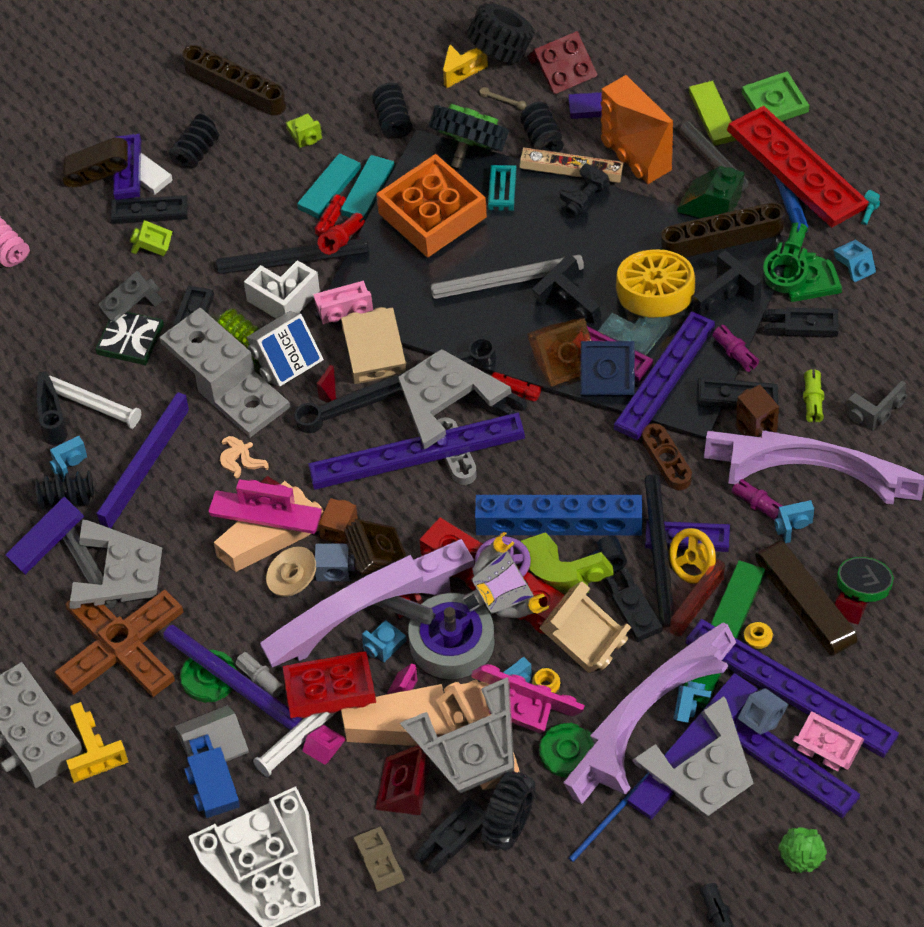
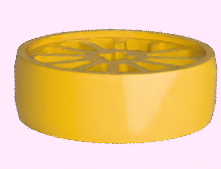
[616,249,695,318]

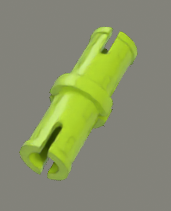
[803,370,824,422]

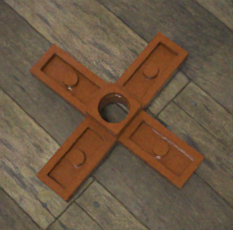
[55,590,184,697]

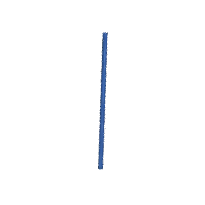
[569,747,672,862]

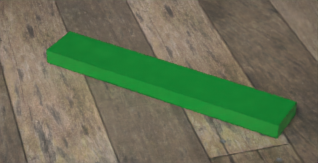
[684,560,765,709]

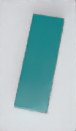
[297,153,361,219]
[341,155,394,221]

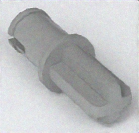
[236,652,285,698]

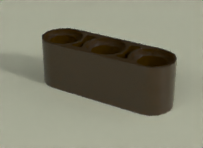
[63,137,128,188]

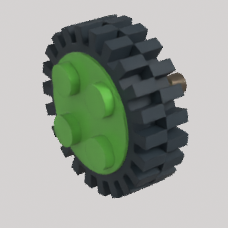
[428,104,509,169]

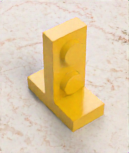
[66,702,128,783]

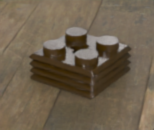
[344,519,407,575]

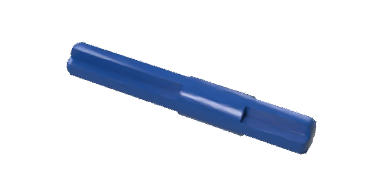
[774,175,808,232]

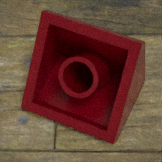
[376,745,430,815]

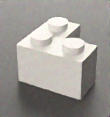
[244,260,320,319]

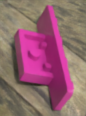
[209,479,322,534]
[471,664,585,733]

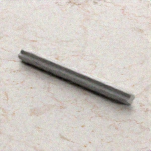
[431,254,584,299]

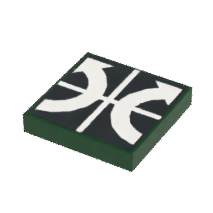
[96,312,164,366]

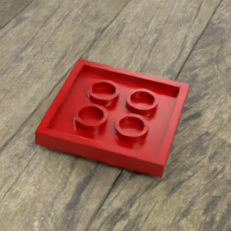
[283,651,377,718]

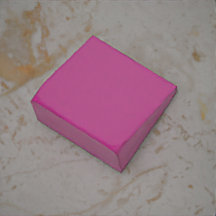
[387,663,418,694]
[303,725,346,765]

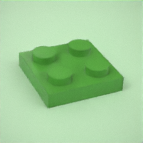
[742,71,809,121]

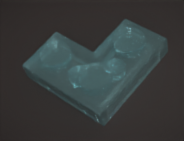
[598,313,671,355]

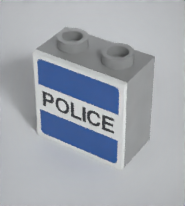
[246,311,324,386]

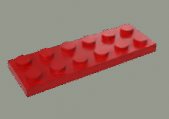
[726,106,869,228]

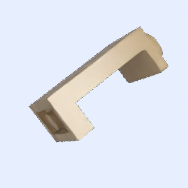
[341,308,406,384]
[539,581,631,673]

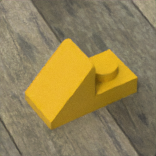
[443,45,488,88]

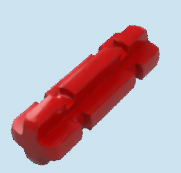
[314,194,346,236]
[492,372,541,401]

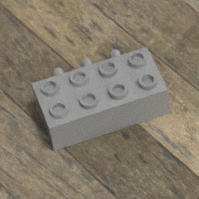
[0,662,83,789]

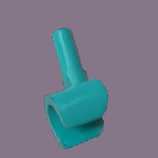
[861,190,880,225]

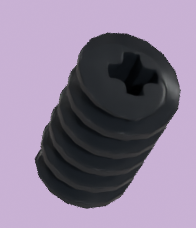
[372,83,412,139]
[520,101,564,153]
[168,114,220,168]
[36,470,94,510]

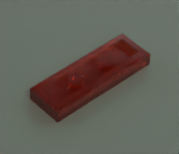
[670,558,725,637]

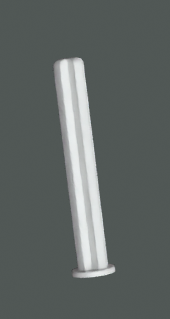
[49,376,141,429]
[253,712,336,777]

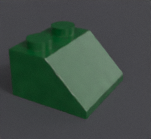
[677,166,745,218]

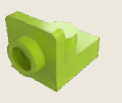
[286,114,322,148]
[130,220,173,256]

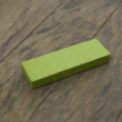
[689,81,736,146]

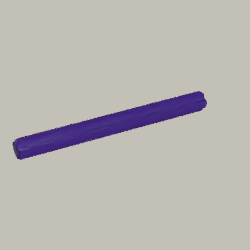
[163,625,302,730]

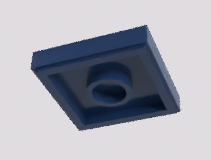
[581,341,635,396]

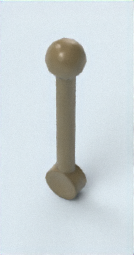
[480,87,526,110]

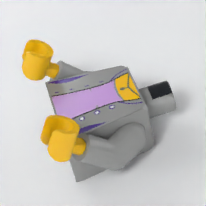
[463,532,549,618]

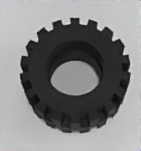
[467,3,535,63]

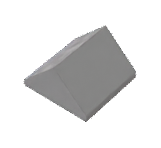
[175,705,249,762]

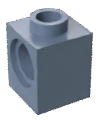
[315,544,356,581]
[738,688,788,735]

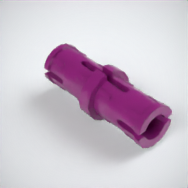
[712,325,759,372]
[732,479,782,520]

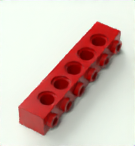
[420,517,564,634]

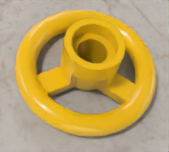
[669,528,716,584]

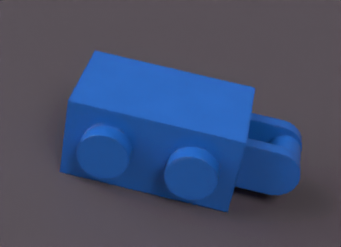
[184,734,240,818]

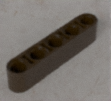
[182,45,286,116]
[661,202,784,257]
[755,540,858,656]

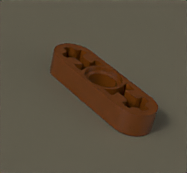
[642,424,692,490]

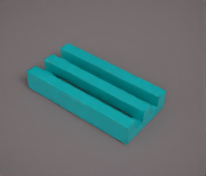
[488,165,516,211]

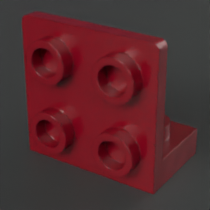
[527,31,597,94]

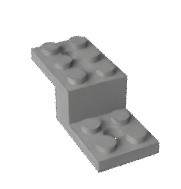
[160,308,290,438]

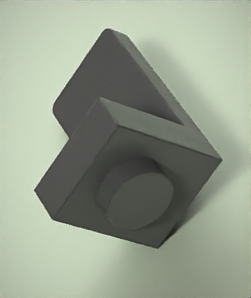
[99,271,163,322]
[847,381,907,431]

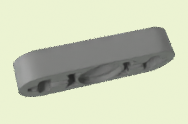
[437,417,477,485]

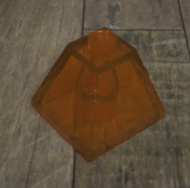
[527,318,592,386]

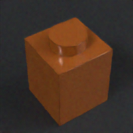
[318,498,358,544]

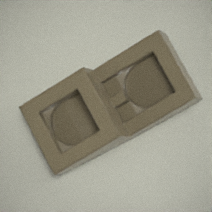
[354,826,405,892]

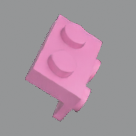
[313,281,373,324]
[792,711,864,771]

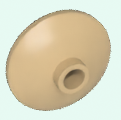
[266,547,316,597]

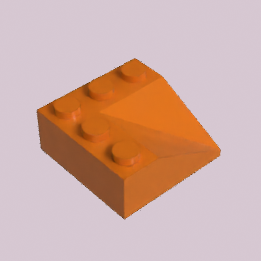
[601,75,673,184]
[377,154,487,258]

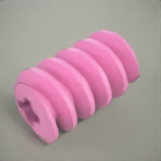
[0,216,30,267]

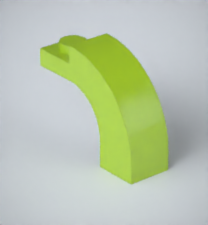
[521,532,614,595]

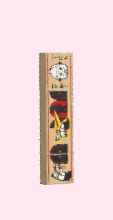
[520,147,623,183]

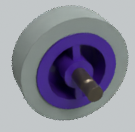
[408,593,494,679]

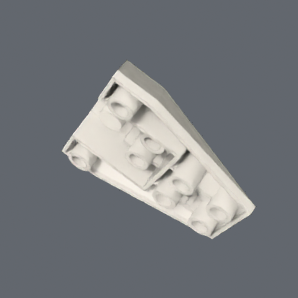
[188,787,320,927]

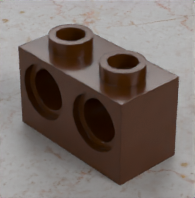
[736,385,779,438]

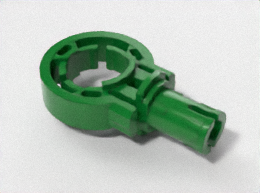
[763,222,808,293]

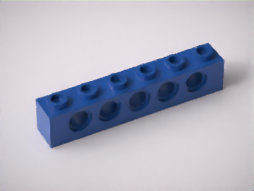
[475,495,642,536]

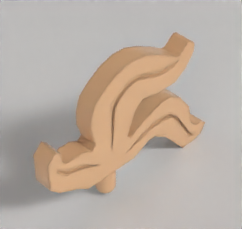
[220,436,269,479]

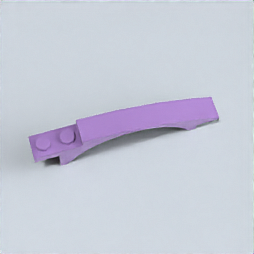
[704,431,924,504]
[260,539,474,667]
[564,623,736,804]

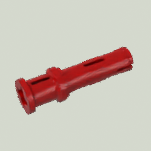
[318,213,365,255]

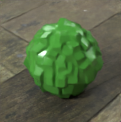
[778,827,827,873]

